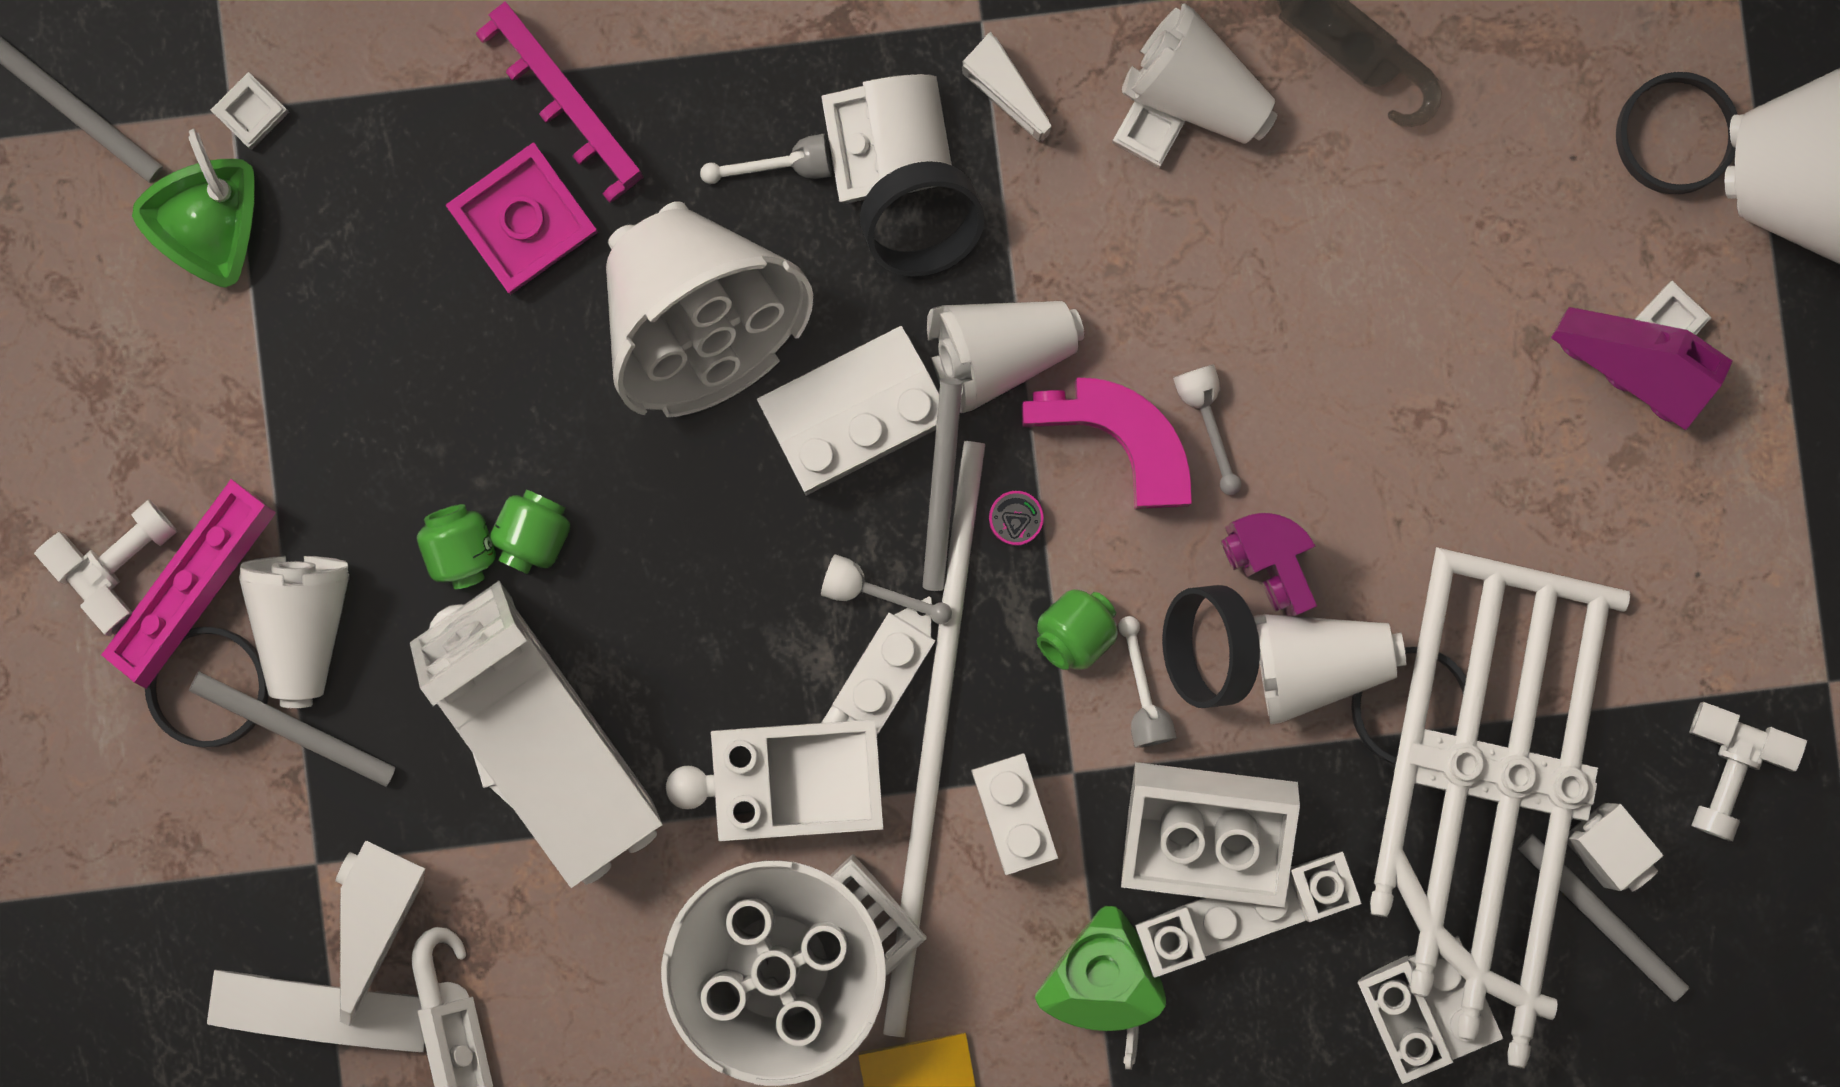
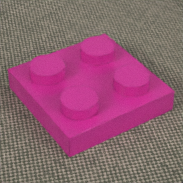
[446,142,598,295]

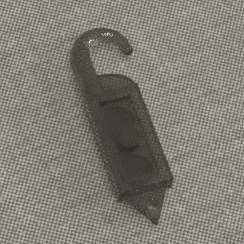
[1277,0,1442,127]

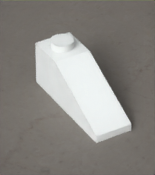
[336,841,425,1026]

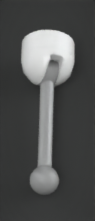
[1173,364,1241,495]
[821,554,952,624]

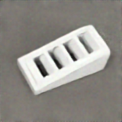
[962,32,1051,142]
[830,854,927,976]

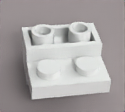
[821,74,952,203]
[1358,936,1503,1084]

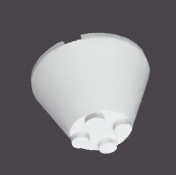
[1725,68,1840,264]
[606,201,813,417]
[661,861,886,1086]

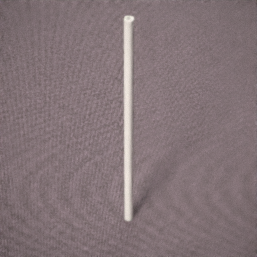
[883,441,985,1037]

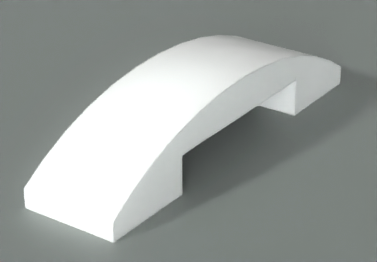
[207,970,425,1052]

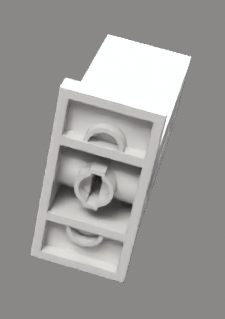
[410,581,663,888]

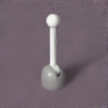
[700,134,832,184]
[1118,616,1177,748]

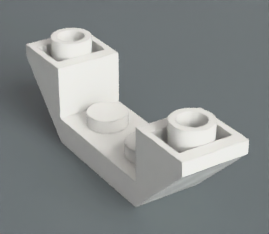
[1135,852,1362,978]

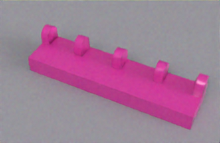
[476,1,644,203]
[101,479,276,689]

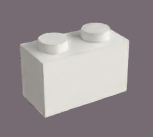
[971,753,1058,875]
[1567,803,1664,892]

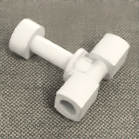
[34,500,177,636]
[1689,702,1807,842]

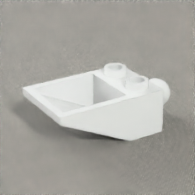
[666,720,883,841]

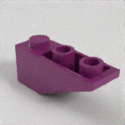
[1551,307,1733,430]

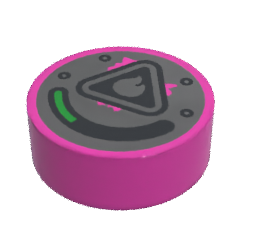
[989,491,1044,546]

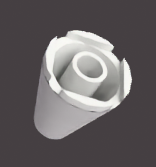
[1122,3,1277,144]
[927,301,1084,413]
[239,556,349,708]
[1254,614,1406,724]

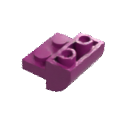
[1221,513,1317,616]

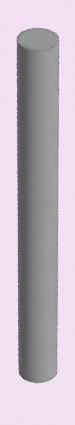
[0,36,163,183]
[922,378,962,591]
[189,671,395,787]
[1517,833,1689,1002]

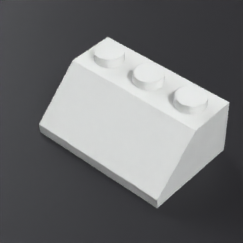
[757,326,939,496]
[1121,762,1300,907]

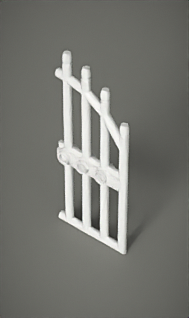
[1370,547,1630,1068]

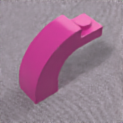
[1022,378,1192,509]

